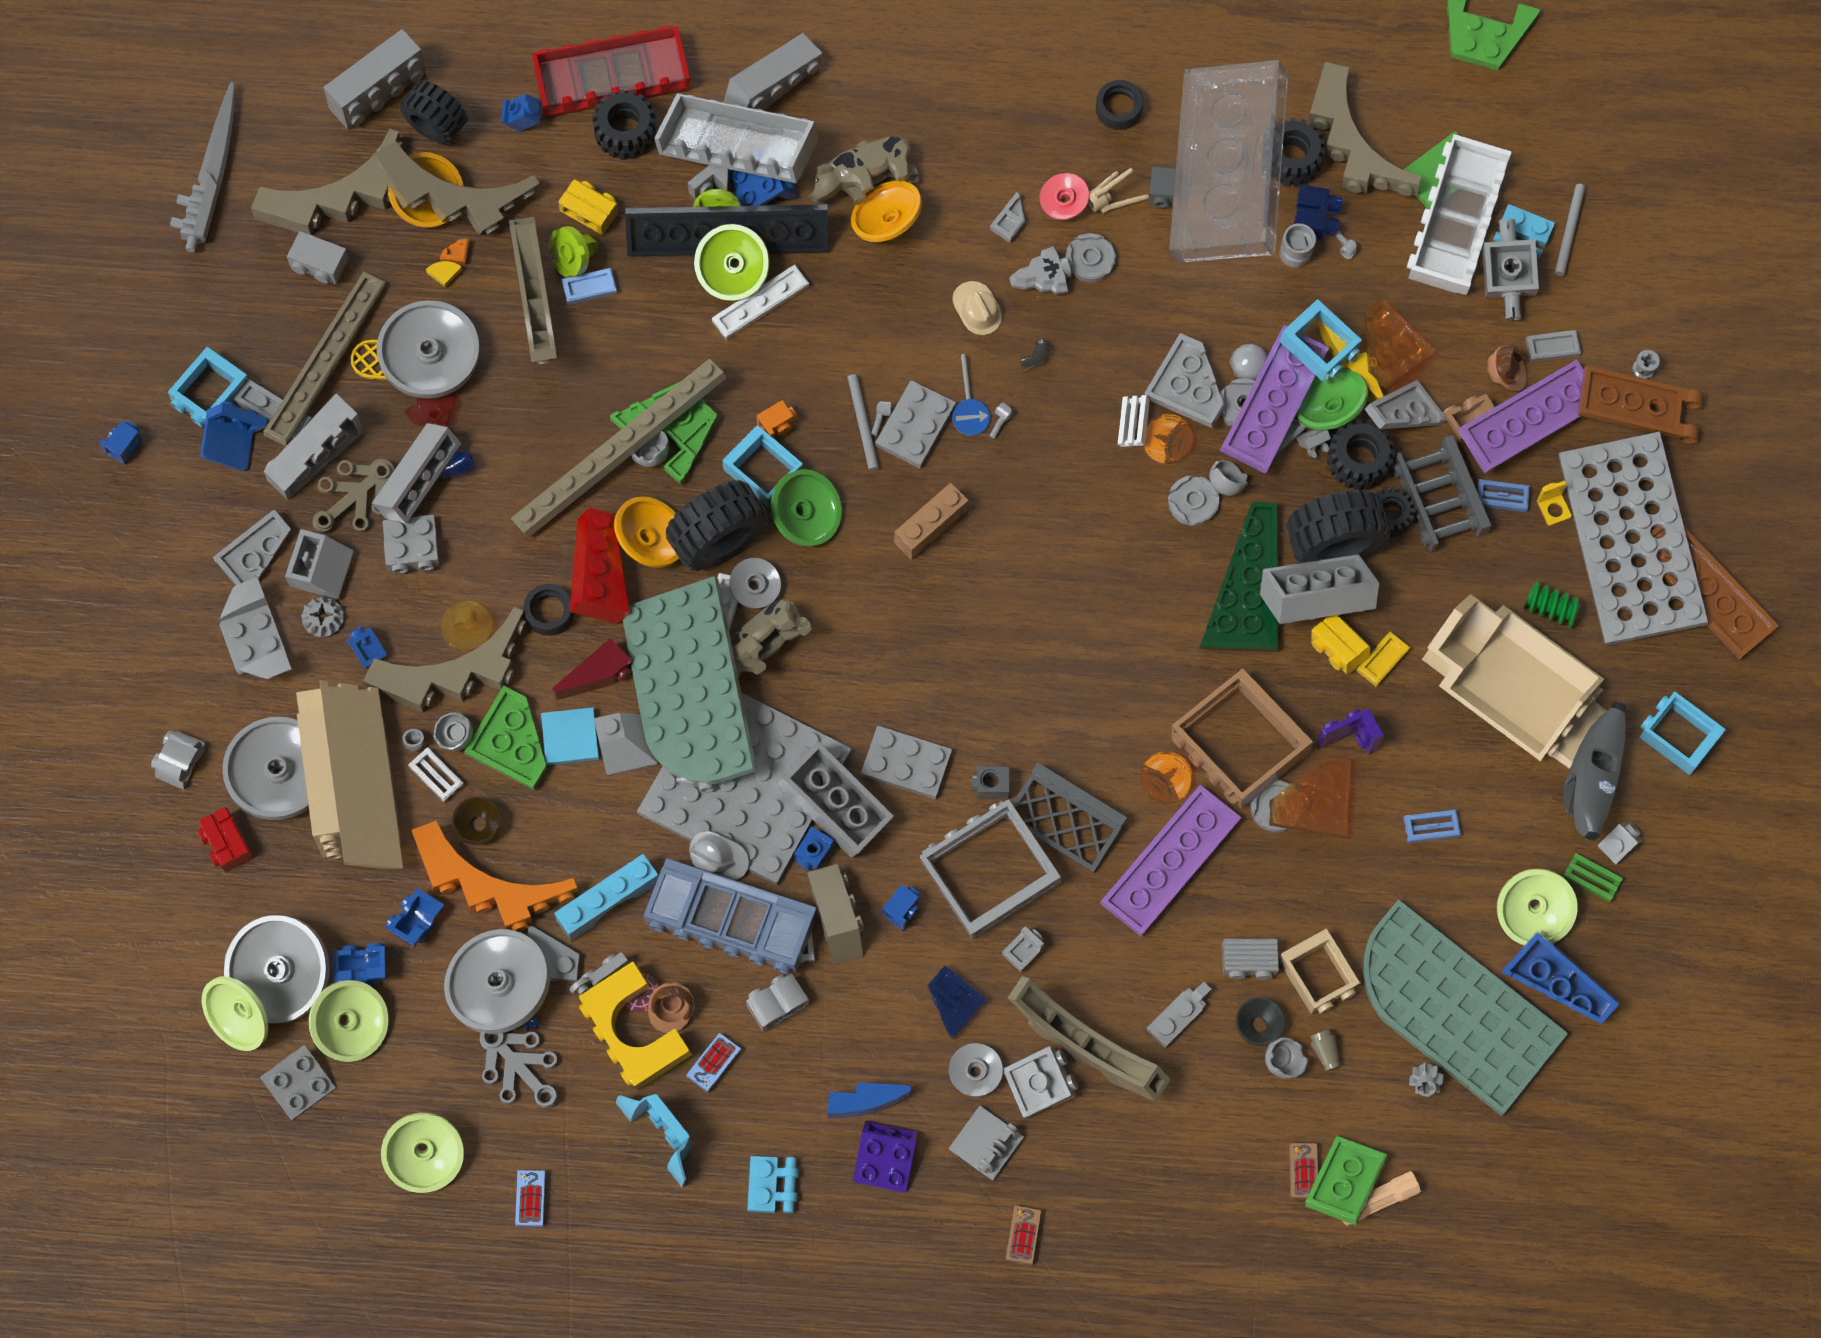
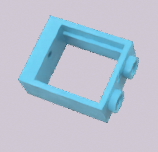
[1279,299,1362,382]
[168,347,248,427]
[722,425,803,508]
[1639,692,1726,775]

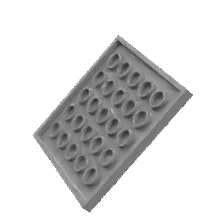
[637,693,851,885]

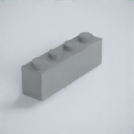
[372,423,461,523]

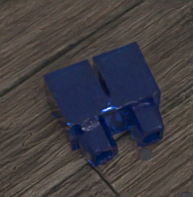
[1294,184,1342,240]

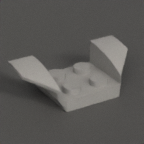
[219,577,292,680]

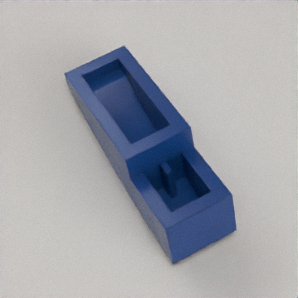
[828,1082,911,1118]

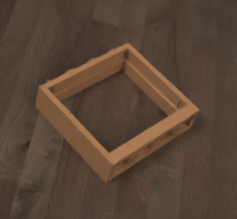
[1171,668,1313,809]

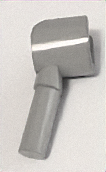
[1331,227,1356,260]
[871,401,891,436]
[990,402,1012,439]
[676,776,714,793]

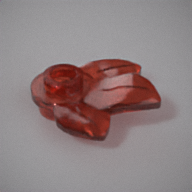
[405,393,456,427]

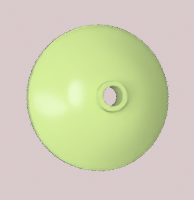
[1497,869,1577,945]
[202,976,268,1051]
[309,980,388,1062]
[381,1113,464,1193]

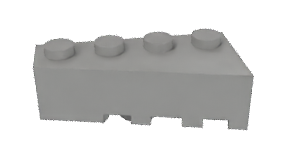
[264,394,363,500]

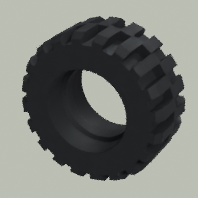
[666,480,768,571]
[1286,489,1391,563]

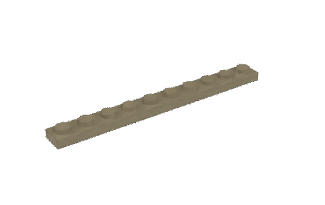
[511,359,726,538]

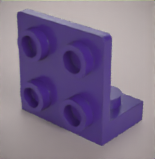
[1317,708,1384,755]
[853,1121,919,1192]

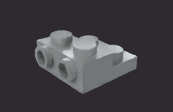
[383,515,440,574]
[1003,1046,1078,1119]

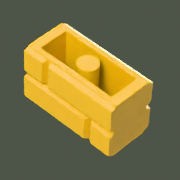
[559,180,618,235]
[1311,616,1370,674]

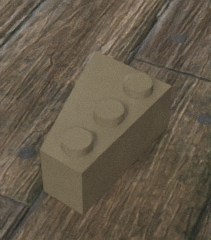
[807,864,864,965]

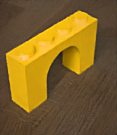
[578,962,692,1090]

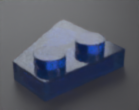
[927,966,986,1040]

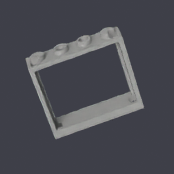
[919,799,1061,940]

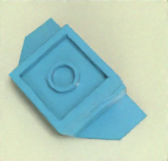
[616,1094,691,1188]

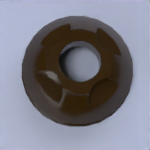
[452,796,501,845]

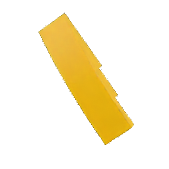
[1317,320,1383,403]

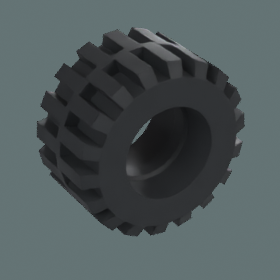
[399,80,468,145]
[593,90,656,160]
[1260,118,1325,187]
[1327,420,1395,490]

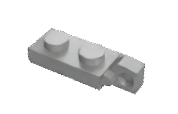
[1146,982,1211,1048]

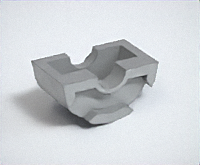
[151,730,208,790]

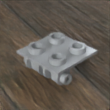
[260,1045,336,1120]
[949,1106,1024,1181]

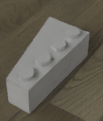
[723,33,822,111]

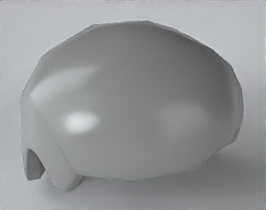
[1229,344,1268,380]
[632,431,669,467]
[1209,460,1248,496]
[433,712,474,752]
[1265,1037,1308,1078]

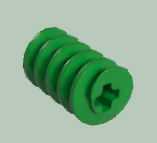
[1523,581,1581,629]

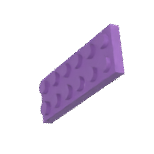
[1220,325,1329,474]
[1457,360,1584,473]
[1100,785,1241,937]

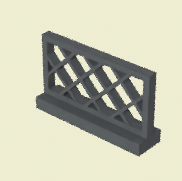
[1005,762,1127,873]

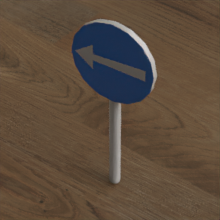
[952,354,990,436]

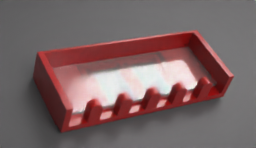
[532,26,691,117]

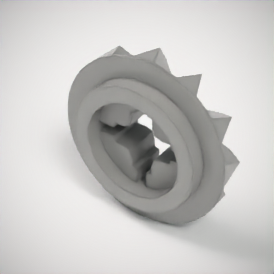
[301,596,344,637]

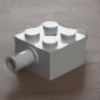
[1482,219,1539,321]

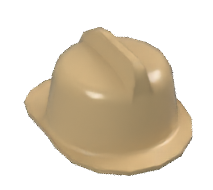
[953,281,1002,335]

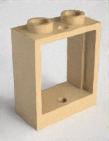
[1278,928,1360,1014]

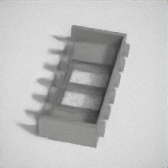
[654,93,819,183]

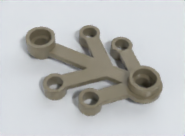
[312,459,394,533]

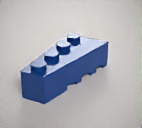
[1502,930,1619,1024]

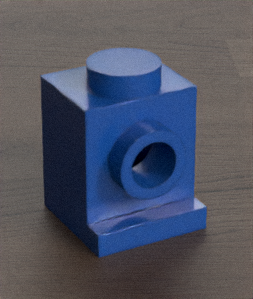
[501,94,541,132]
[99,421,143,465]
[794,826,834,872]
[882,884,921,931]

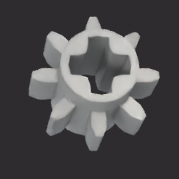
[1409,1063,1443,1097]

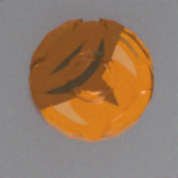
[1144,414,1194,464]
[1140,752,1192,804]

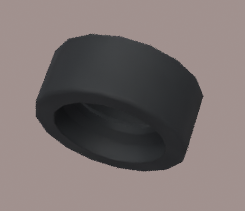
[1096,80,1143,130]
[523,584,573,636]

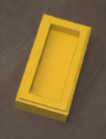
[1356,631,1410,687]

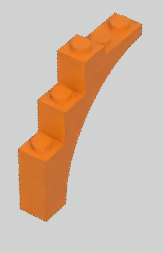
[411,821,579,932]

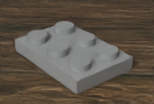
[875,380,956,468]
[861,726,952,800]

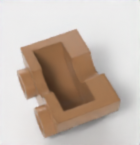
[1443,394,1495,441]

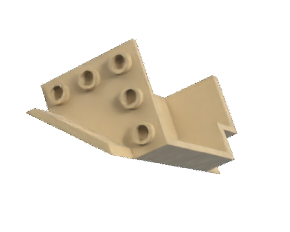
[1422,594,1607,769]
[296,680,403,869]

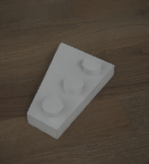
[1365,380,1447,429]

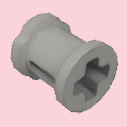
[1632,350,1660,379]

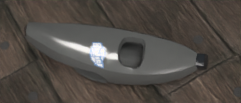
[1563,701,1627,841]

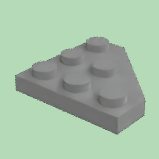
[1144,333,1224,428]

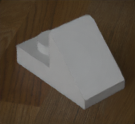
[688,165,729,199]

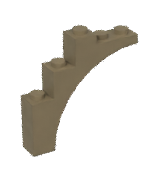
[1309,62,1421,196]
[251,129,403,235]
[371,140,539,235]
[509,217,557,364]
[363,607,527,713]
[1008,976,1171,1101]

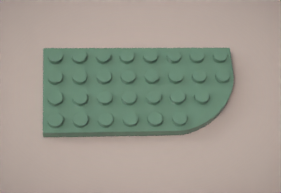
[623,576,757,784]
[1362,899,1568,1116]

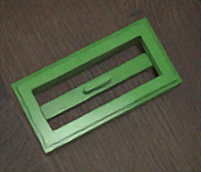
[1563,853,1623,903]

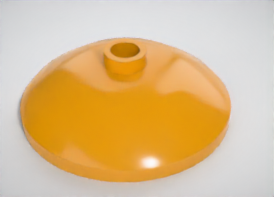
[388,152,463,228]
[851,181,922,242]
[614,497,679,568]

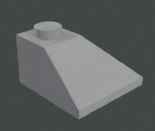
[594,713,658,776]

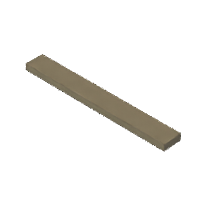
[263,271,386,446]

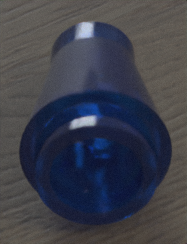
[439,449,476,481]

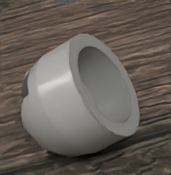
[403,729,424,752]

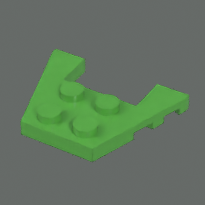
[1447,0,1540,70]
[610,382,718,485]

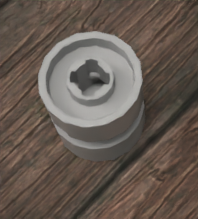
[1280,224,1316,268]

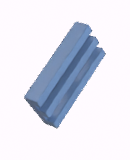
[1477,479,1530,512]
[1403,810,1461,843]

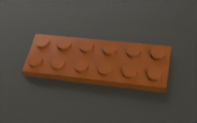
[1643,527,1779,660]

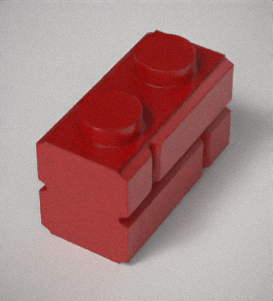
[197,807,253,872]

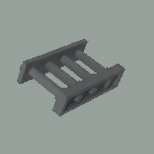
[1391,435,1491,553]

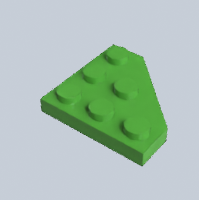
[464,685,547,790]

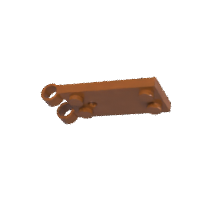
[1578,365,1704,444]

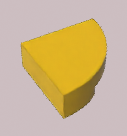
[426,261,462,288]

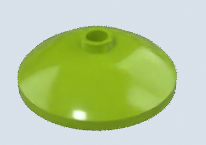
[694,224,770,301]

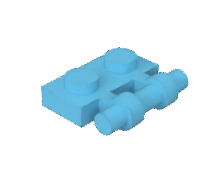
[1493,204,1555,259]
[748,1156,799,1213]

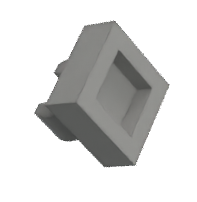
[1296,429,1331,458]

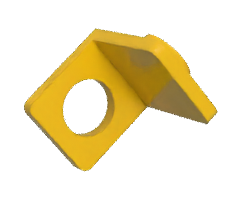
[1537,481,1572,526]

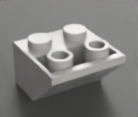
[285,529,354,599]

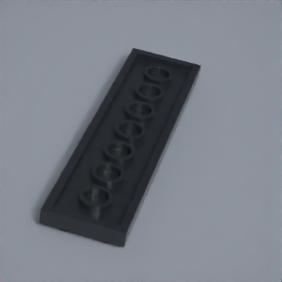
[625,204,828,256]

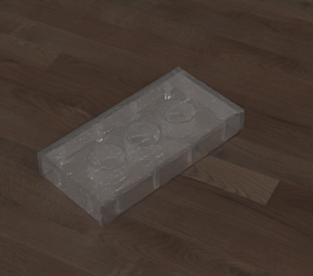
[1169,60,1288,262]

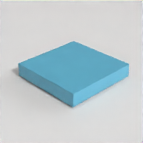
[541,707,599,766]

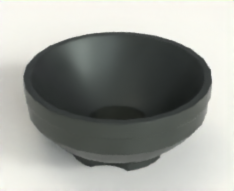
[1236,997,1285,1046]

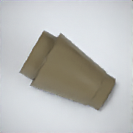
[1310,1029,1340,1071]

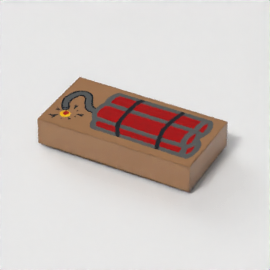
[1289,1143,1318,1199]
[1005,1205,1041,1265]

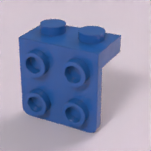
[729,148,799,206]
[201,402,267,471]

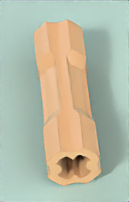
[1342,1171,1421,1226]

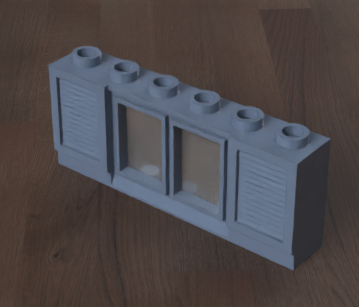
[644,858,818,974]

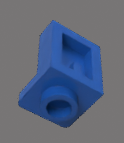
[346,626,387,668]

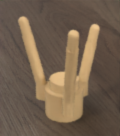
[1088,168,1149,214]

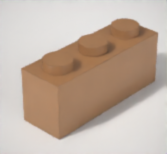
[894,483,968,560]

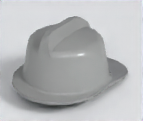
[689,831,749,880]

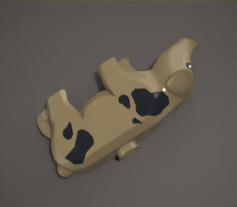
[808,136,919,204]
[731,600,812,678]

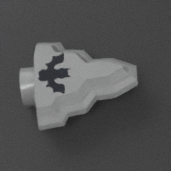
[1009,247,1071,295]

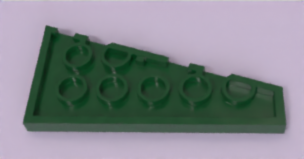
[1199,502,1278,652]

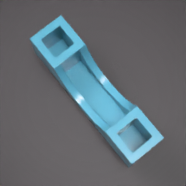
[554,854,658,942]

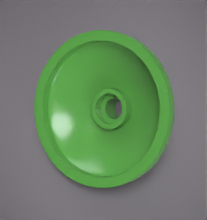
[1296,368,1368,430]
[771,469,842,547]

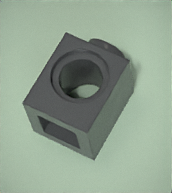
[1148,167,1177,208]
[971,766,1009,799]

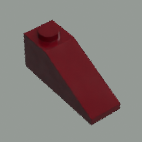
[552,638,632,700]

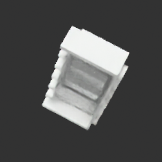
[1407,134,1511,295]

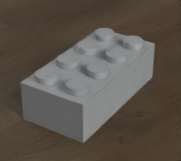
[324,29,426,130]
[1260,554,1379,624]
[776,741,893,857]

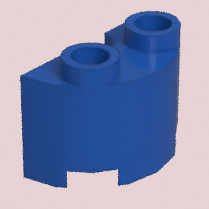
[385,888,444,948]
[333,943,386,985]

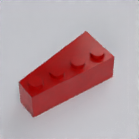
[569,507,630,624]

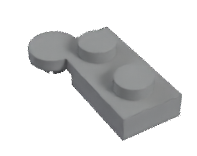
[569,952,629,995]

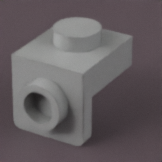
[1597,822,1643,864]
[1002,926,1044,972]

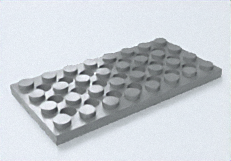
[1558,432,1708,646]

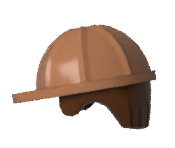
[1487,345,1527,392]
[648,983,695,1033]

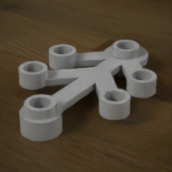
[480,1032,557,1108]

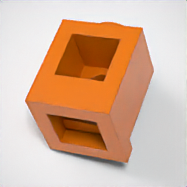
[756,400,798,439]

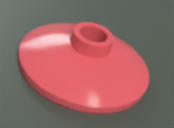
[1040,173,1089,220]

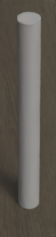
[1555,184,1585,276]
[847,374,879,471]

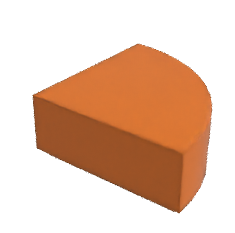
[440,239,470,265]

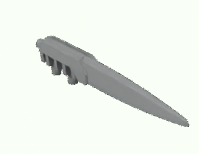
[170,82,235,252]

